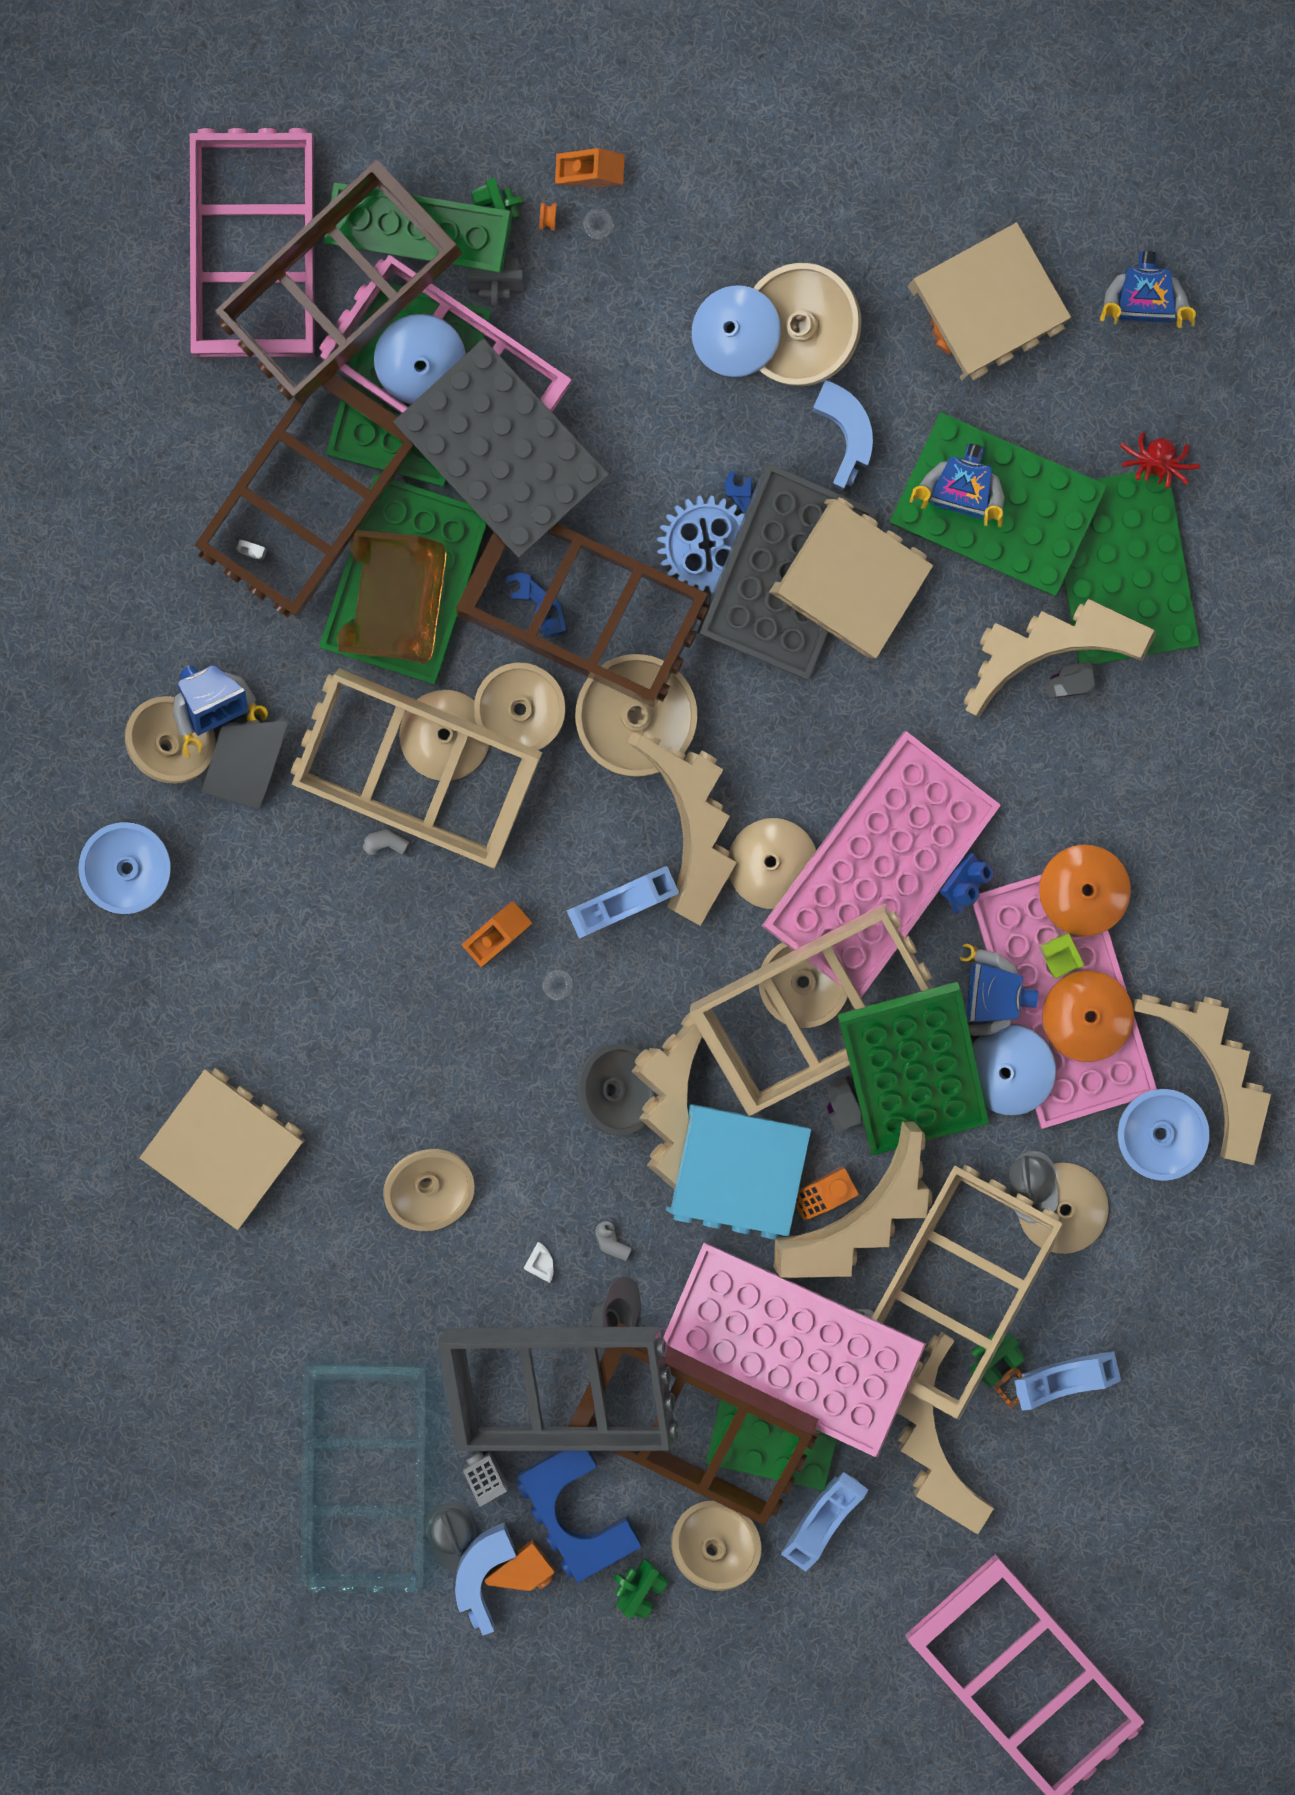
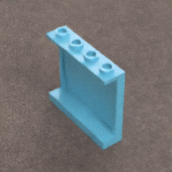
[666,1103,811,1240]

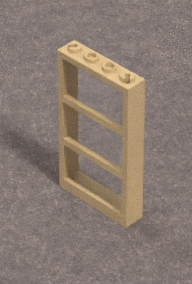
[291,668,543,869]
[689,904,933,1116]
[872,1164,1064,1420]

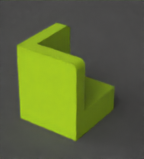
[1038,933,1085,978]

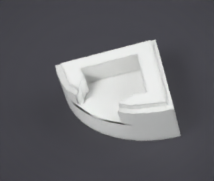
[236,540,267,561]
[523,1241,554,1283]

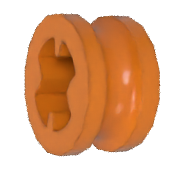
[539,202,556,231]

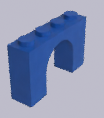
[516,1451,642,1583]

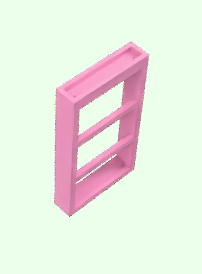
[190,128,315,357]
[319,255,572,414]
[905,1554,1144,1795]

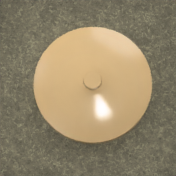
[753,263,861,386]
[575,654,697,777]

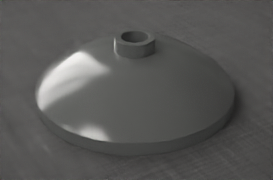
[577,1044,657,1135]

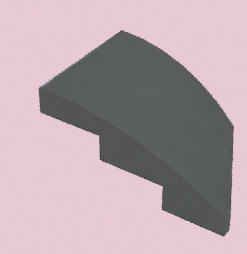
[201,718,289,810]

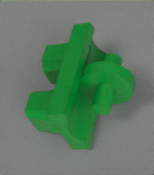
[471,177,524,236]
[969,1333,1025,1387]
[613,1558,668,1619]

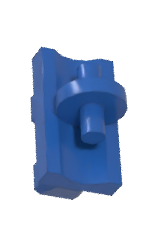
[940,853,994,913]

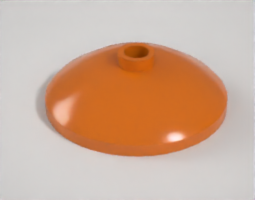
[1039,845,1131,936]
[1042,970,1134,1062]

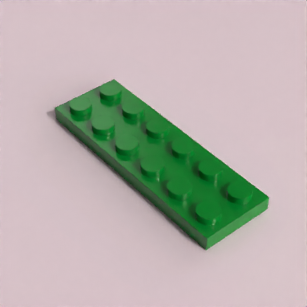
[324,183,512,273]

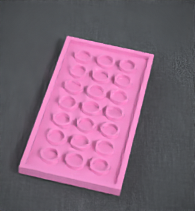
[762,731,1001,998]
[972,874,1157,1129]
[663,1242,926,1457]

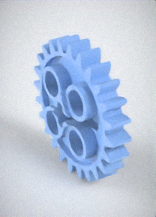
[656,496,745,594]

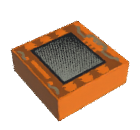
[993,1367,1022,1408]

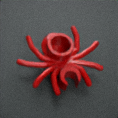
[1120,432,1200,489]

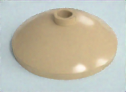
[474,663,565,753]
[399,690,489,781]
[125,696,216,784]
[728,818,817,909]
[758,942,848,1028]
[383,1149,475,1231]
[1018,1162,1109,1254]
[671,1500,761,1591]

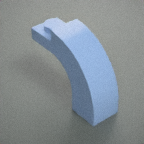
[812,380,873,491]
[567,866,679,938]
[1015,1351,1121,1410]
[781,1472,868,1571]
[455,1522,516,1636]

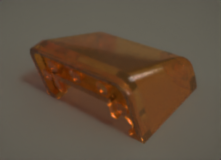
[337,530,446,664]

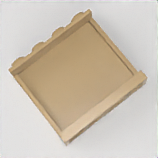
[908,222,1071,381]
[769,497,933,658]
[140,1068,305,1230]

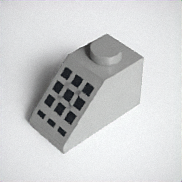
[463,1451,508,1507]

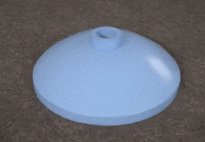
[692,285,781,377]
[374,314,466,404]
[79,822,171,914]
[972,1024,1056,1115]
[1117,1089,1209,1181]

